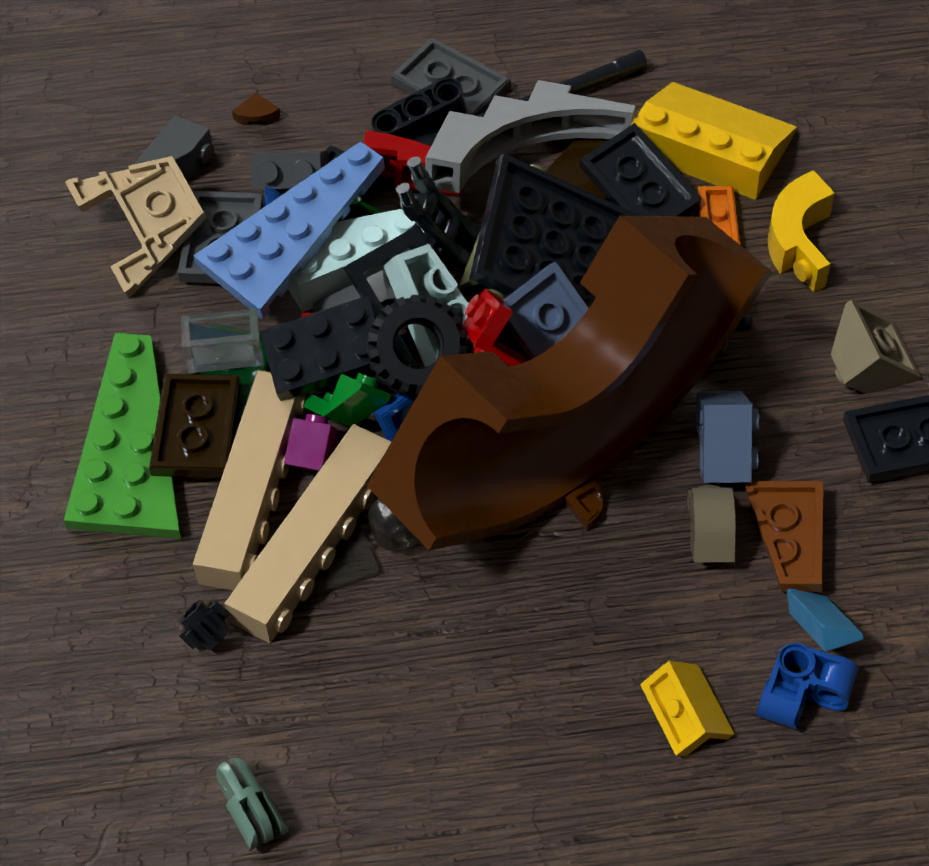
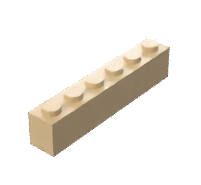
[193,370,309,591]
[224,424,391,644]

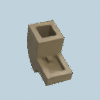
[687,485,736,562]

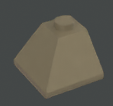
[831,300,921,394]

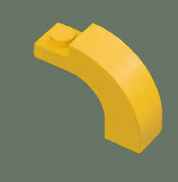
[768,170,835,292]

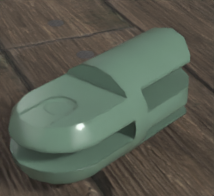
[216,757,289,851]

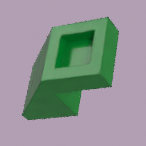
[304,372,392,427]

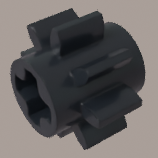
[179,600,230,650]

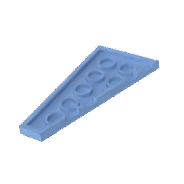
[193,141,385,320]

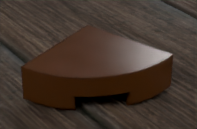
[232,93,281,125]
[564,478,604,531]

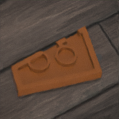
[744,481,824,592]

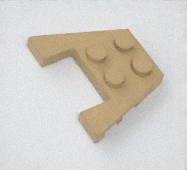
[65,156,207,297]

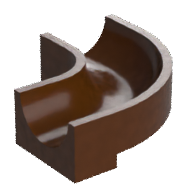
[367,216,772,551]

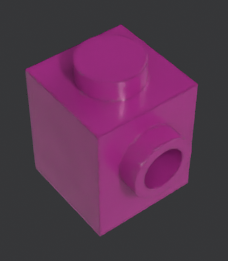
[284,414,338,473]

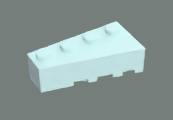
[288,209,429,313]
[383,244,469,368]

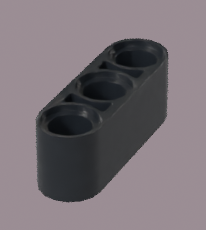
[371,78,467,139]

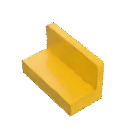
[640,661,734,757]

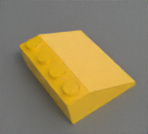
[631,82,797,200]

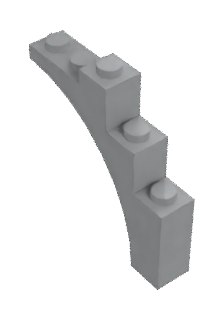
[425,80,636,193]

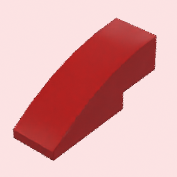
[363,130,464,196]

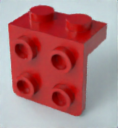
[461,288,529,367]

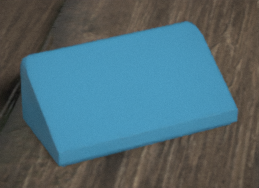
[786,589,863,652]

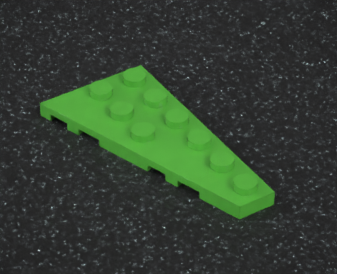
[64,333,182,539]

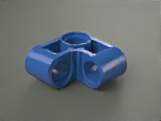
[755,643,859,730]

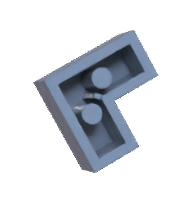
[696,391,759,483]

